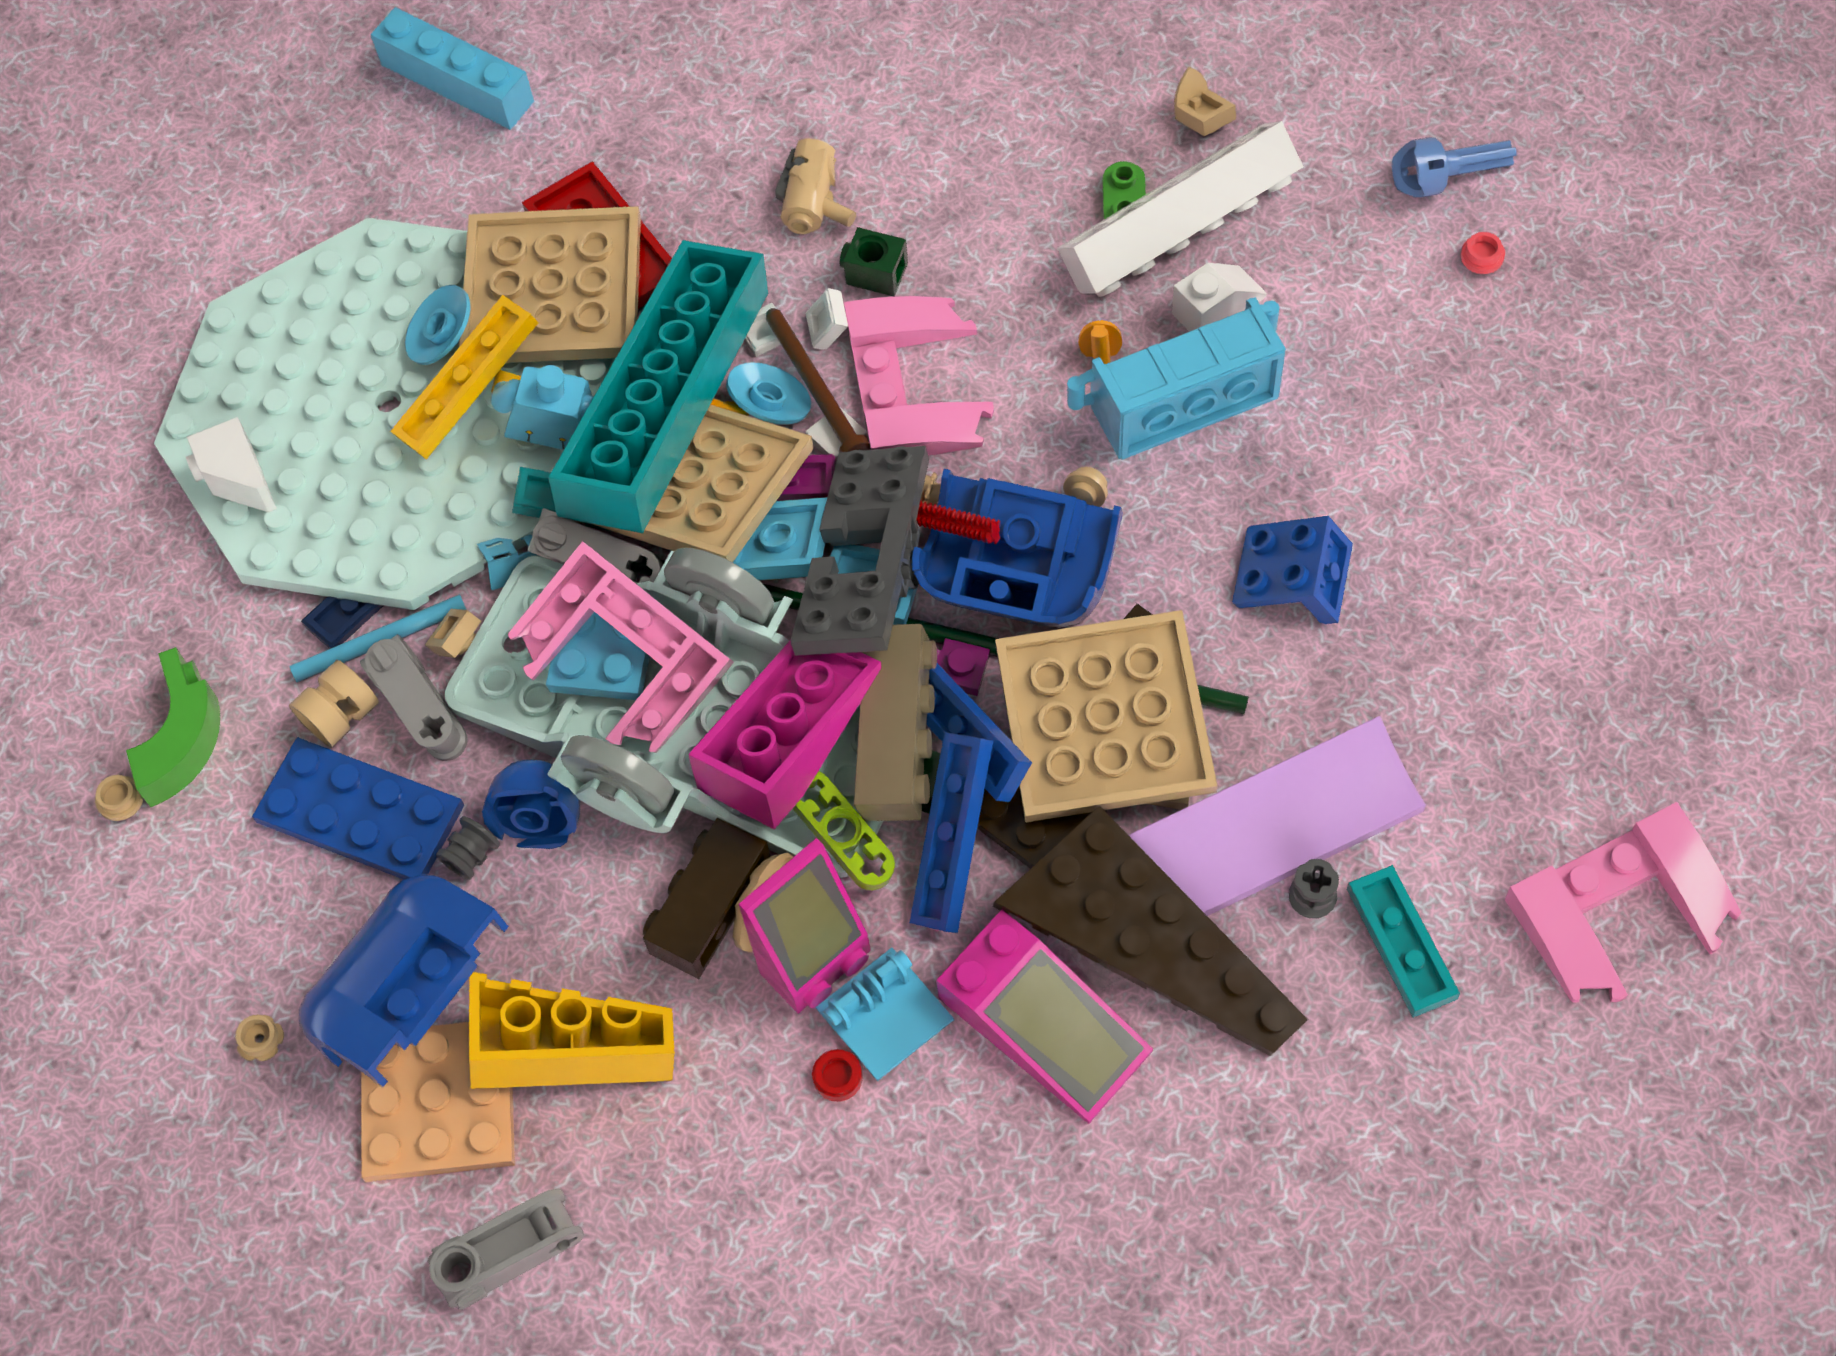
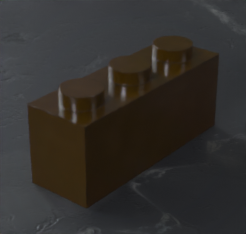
[643,818,771,979]

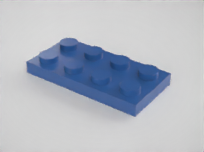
[252,737,464,879]

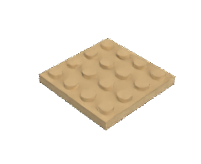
[459,206,641,363]
[590,405,813,563]
[995,610,1217,822]

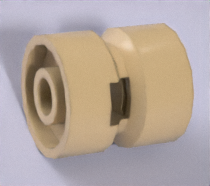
[289,660,379,748]

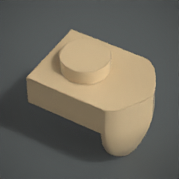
[1174,67,1236,136]

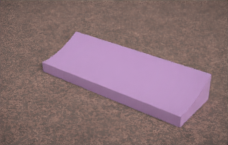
[1129,716,1426,916]

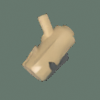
[775,138,856,235]

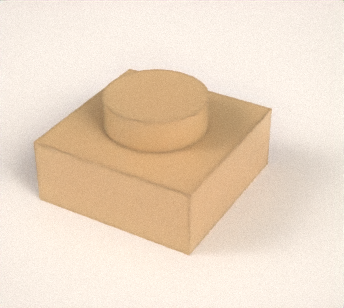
[425,609,481,658]

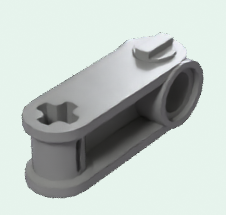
[527,508,663,584]
[360,634,467,761]
[428,1189,584,1310]

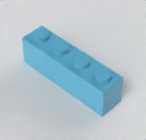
[371,7,534,130]

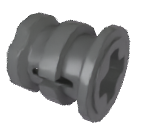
[436,816,500,880]
[1289,859,1339,918]

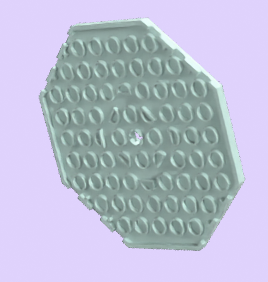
[154,218,616,610]

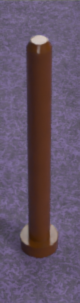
[766,308,871,452]

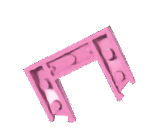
[844,296,994,456]
[508,541,734,753]
[1505,802,1741,1003]

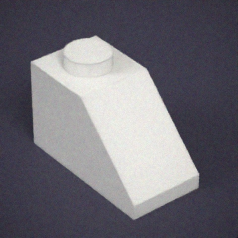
[1172,263,1267,332]
[186,417,277,512]

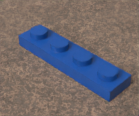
[926,663,1032,802]
[909,732,993,933]

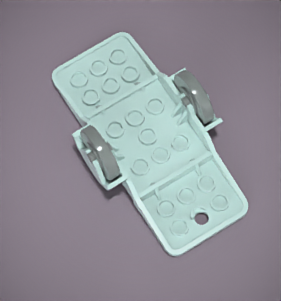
[445,548,883,878]

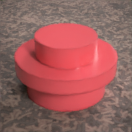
[1461,232,1505,274]

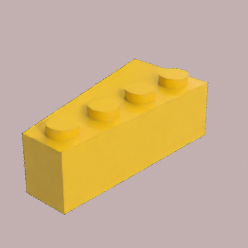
[469,972,675,1089]

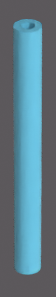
[290,594,467,683]

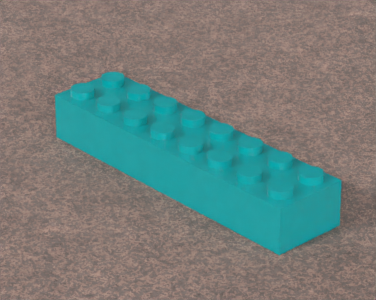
[548,240,768,534]

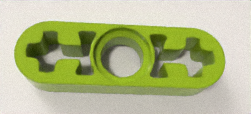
[793,771,895,891]

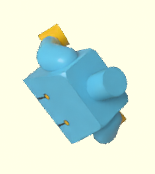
[491,365,594,450]

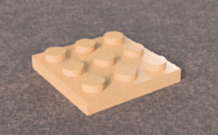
[361,1022,515,1182]

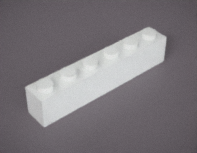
[1057,121,1303,297]

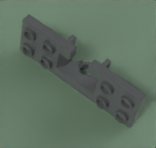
[790,446,929,656]

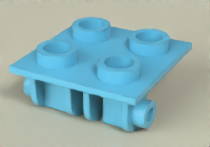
[816,948,954,1081]

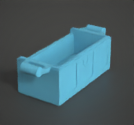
[1067,297,1286,460]

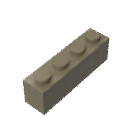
[854,624,937,821]

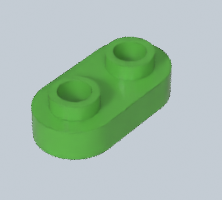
[1103,161,1146,219]

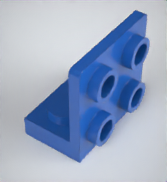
[1232,516,1353,624]

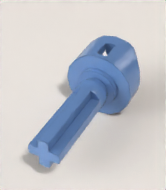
[1392,137,1517,198]

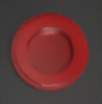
[812,1049,863,1102]

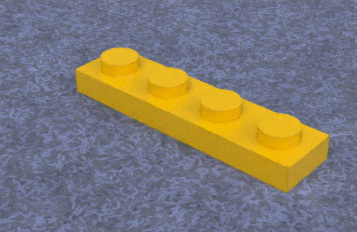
[390,295,539,460]

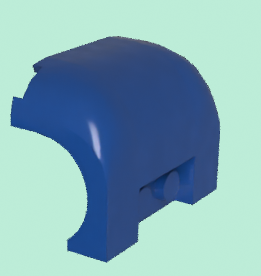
[912,469,1123,628]
[299,875,509,1087]

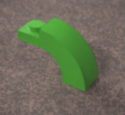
[126,647,220,807]

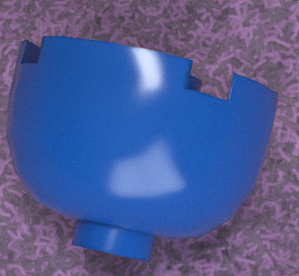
[482,760,580,849]

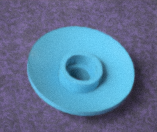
[405,285,470,365]
[726,362,811,424]

